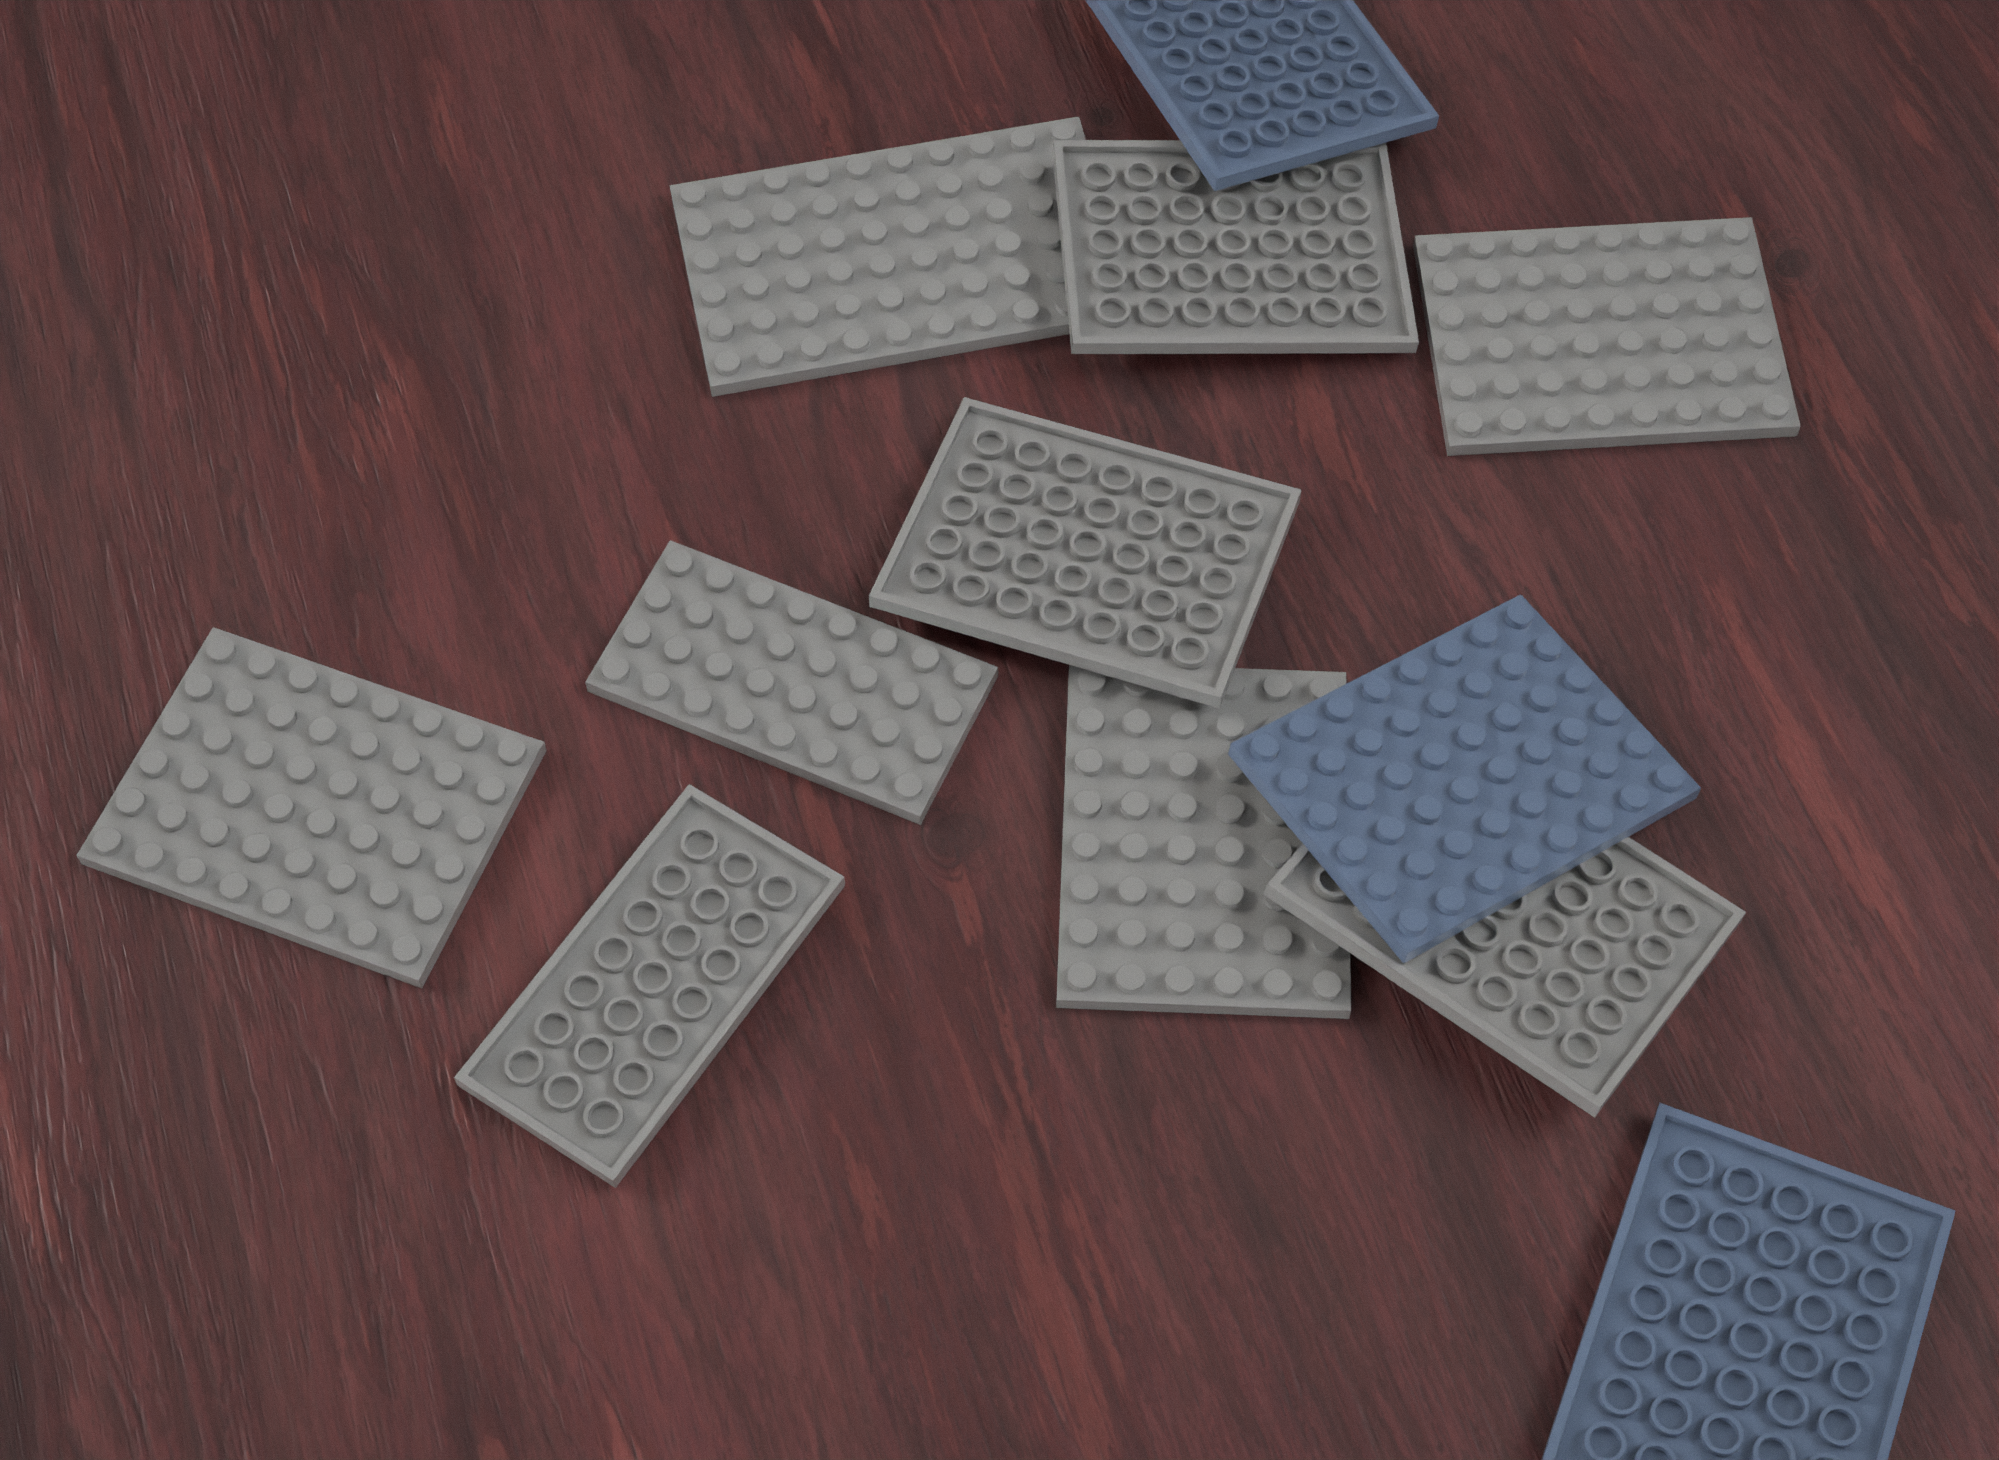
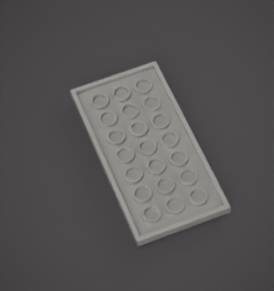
[585,540,998,825]
[454,784,845,1188]

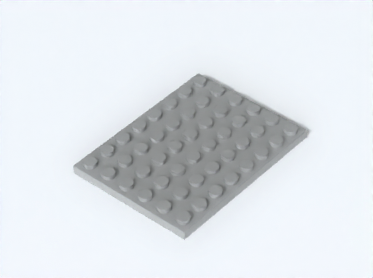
[1052,140,1419,354]
[1413,217,1801,456]
[869,397,1302,708]
[76,627,547,988]
[1056,665,1351,1019]
[1264,837,1746,1118]

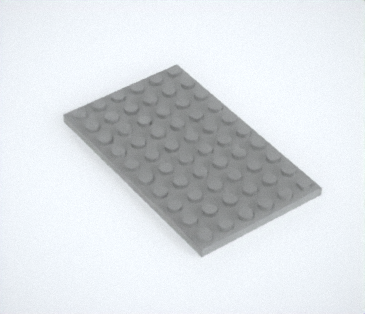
[669,116,1086,397]

